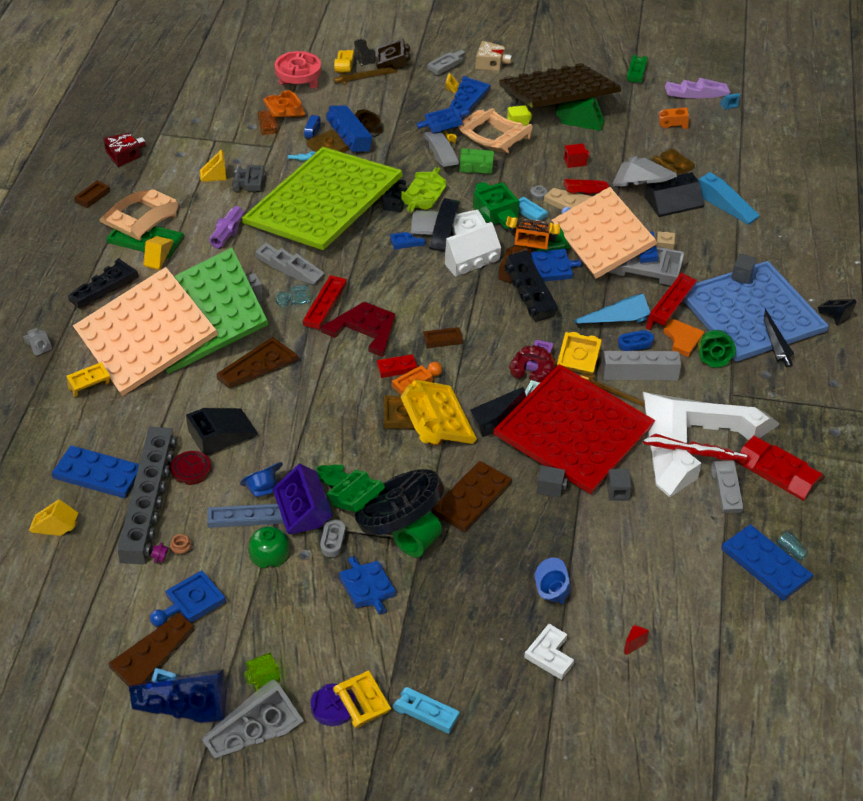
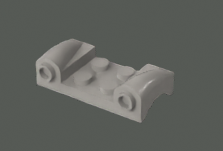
[607,246,684,286]

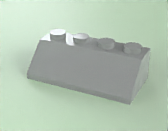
[601,351,681,380]

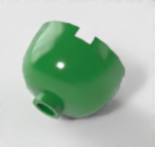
[698,330,736,367]
[248,526,290,568]

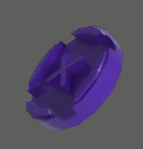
[310,683,356,726]

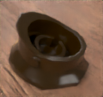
[355,109,383,137]

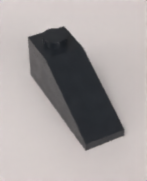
[470,387,526,437]

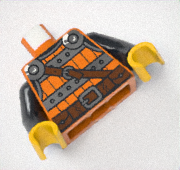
[506,216,560,249]

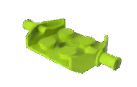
[402,167,446,213]

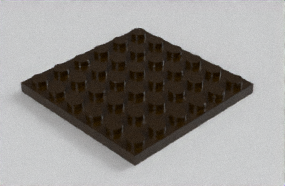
[499,63,621,108]

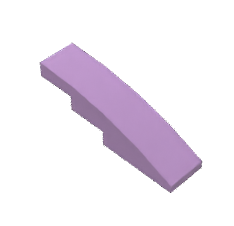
[664,78,730,98]

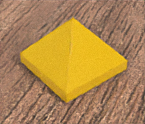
[445,73,459,94]

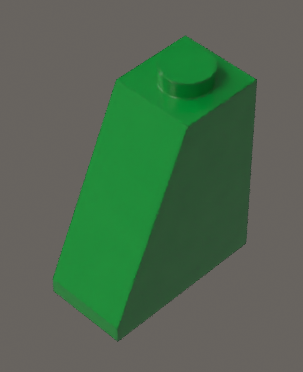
[556,97,605,131]

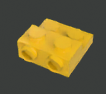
[557,332,602,375]

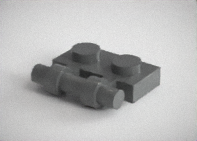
[232,165,264,192]

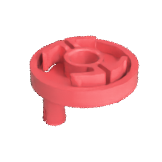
[275,51,321,88]

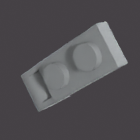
[711,460,744,513]

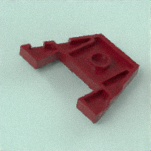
[321,301,395,357]

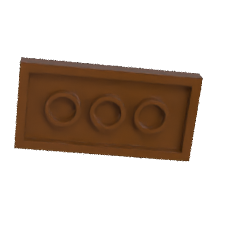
[432,460,512,533]

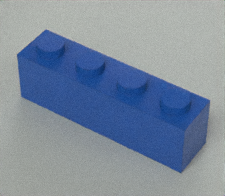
[326,105,373,152]

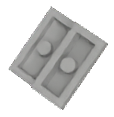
[411,210,438,235]

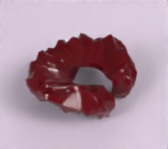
[509,345,555,383]

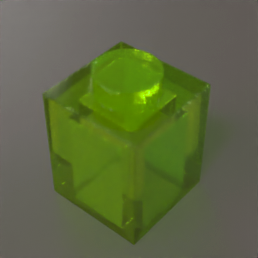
[244,652,280,692]

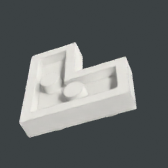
[524,624,574,680]

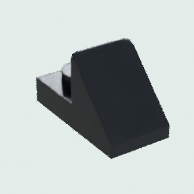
[817,299,857,326]

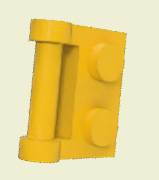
[333,670,391,729]

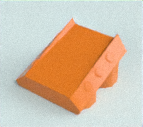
[263,90,305,117]

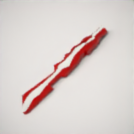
[643,433,747,462]

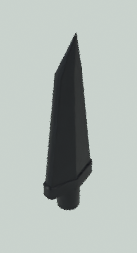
[763,308,794,367]

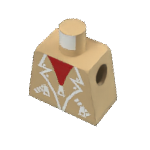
[475,41,512,71]

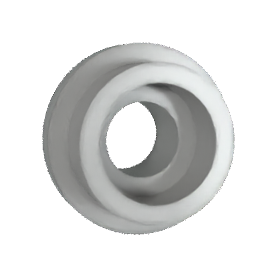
[531,185,547,200]

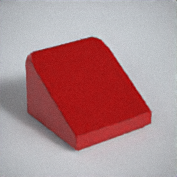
[624,625,649,655]

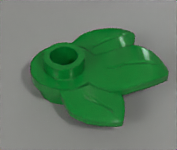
[316,465,349,486]

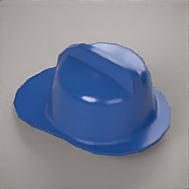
[240,462,283,497]
[535,557,571,604]

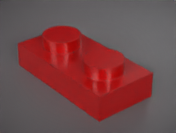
[377,354,417,378]

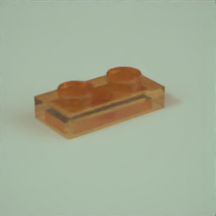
[257,110,278,135]

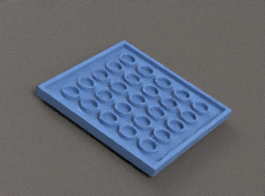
[684,261,829,362]

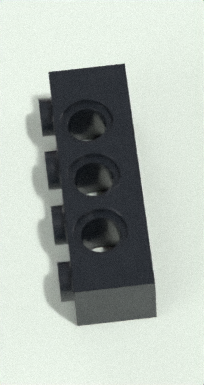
[504,250,558,322]

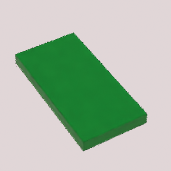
[106,226,184,259]

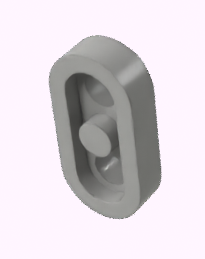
[320,520,345,557]

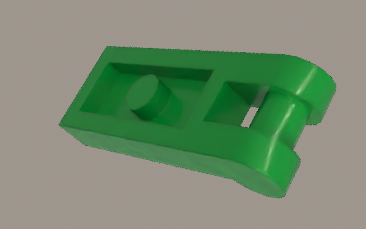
[626,54,648,83]

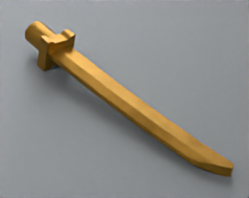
[333,68,397,85]
[581,373,645,407]

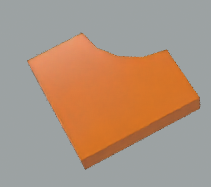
[663,318,705,357]

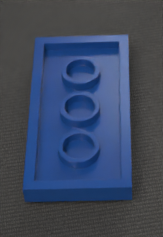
[52,445,139,499]
[721,524,813,601]

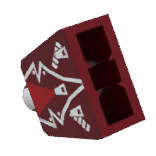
[103,133,146,167]

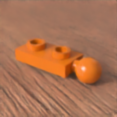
[392,362,442,395]

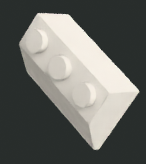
[445,222,501,277]

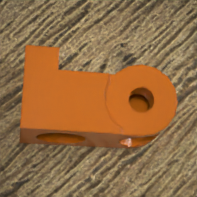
[658,107,689,129]

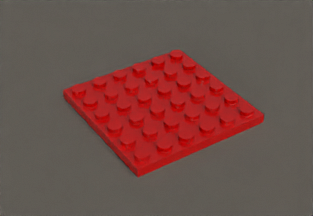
[493,364,655,494]

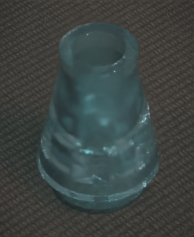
[776,531,808,561]

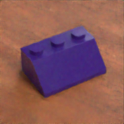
[273,463,332,534]

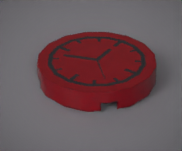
[171,451,211,485]

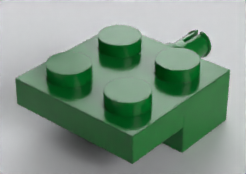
[326,469,385,512]

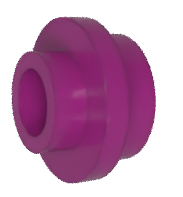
[151,542,168,563]

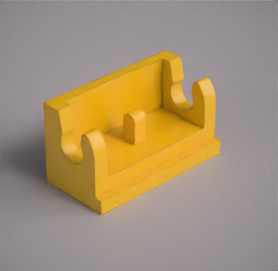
[66,362,110,397]

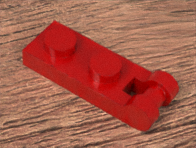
[563,179,610,194]

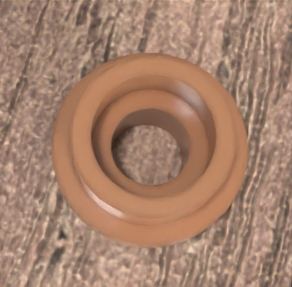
[170,534,191,554]

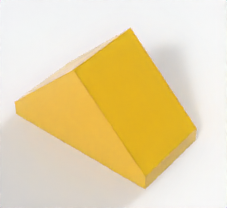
[200,150,226,182]
[143,236,173,271]

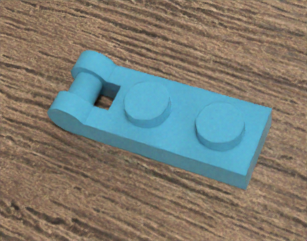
[393,687,460,734]

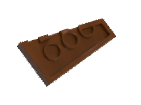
[216,337,298,388]
[109,613,194,695]

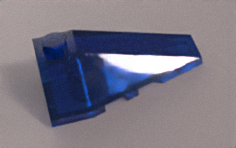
[128,669,227,723]

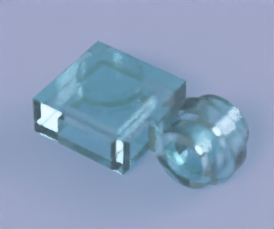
[275,284,310,307]

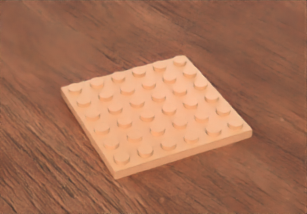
[73,267,218,396]

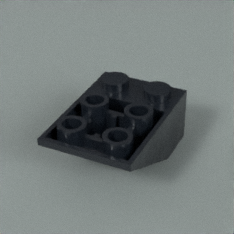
[186,408,258,455]

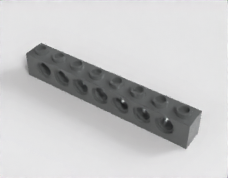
[117,427,177,565]

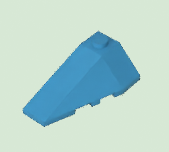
[699,172,760,225]
[573,294,650,323]

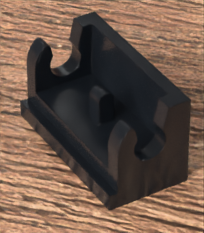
[383,179,407,213]

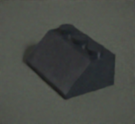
[645,172,704,217]

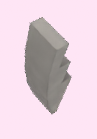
[424,132,459,167]
[255,243,325,285]

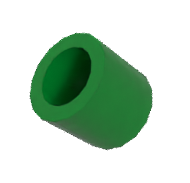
[393,511,442,557]

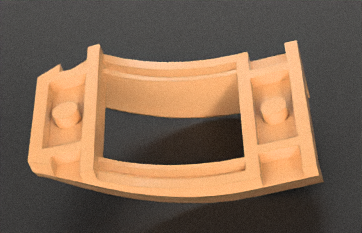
[458,108,533,153]
[99,189,179,241]

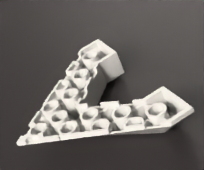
[643,392,779,497]

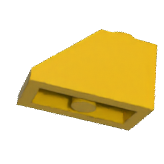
[29,499,79,536]

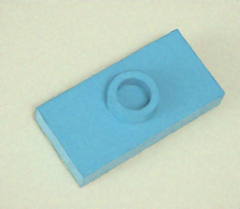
[519,196,548,221]

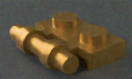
[652,148,695,175]

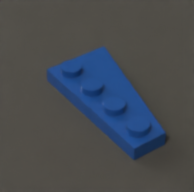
[450,76,491,120]

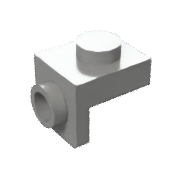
[23,329,52,356]

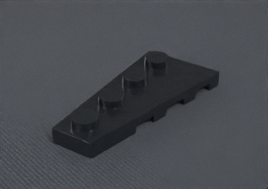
[68,258,139,308]

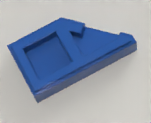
[390,232,425,250]

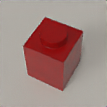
[563,143,589,168]

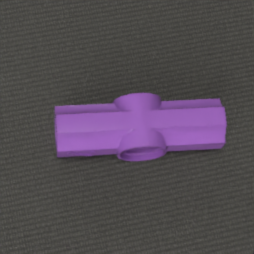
[209,206,245,249]

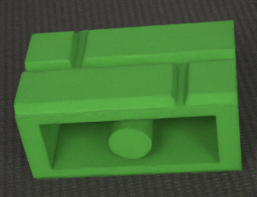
[460,149,494,174]

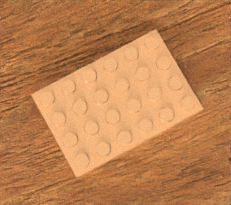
[551,187,657,279]

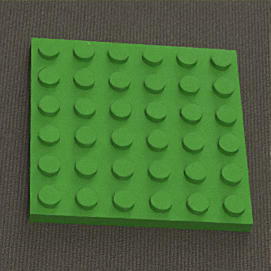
[165,248,269,374]

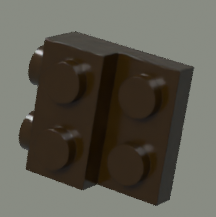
[376,39,411,69]

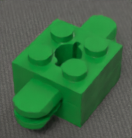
[473,182,519,229]

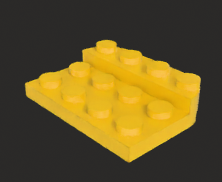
[401,380,477,445]

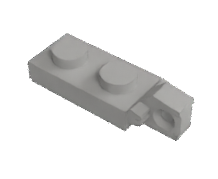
[427,50,465,75]

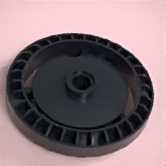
[355,469,444,535]

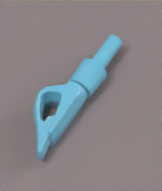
[288,151,316,161]

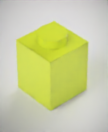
[507,105,532,126]

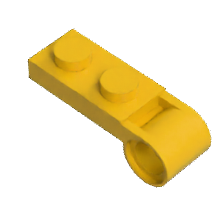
[334,50,354,73]

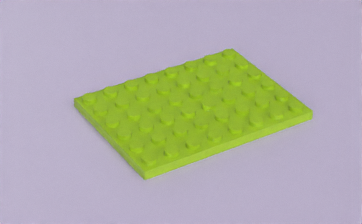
[242,147,403,250]

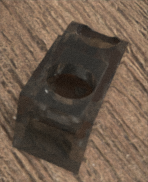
[354,39,375,66]

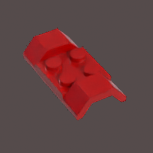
[736,435,825,501]

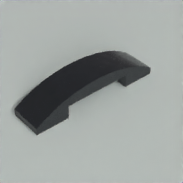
[429,198,461,252]

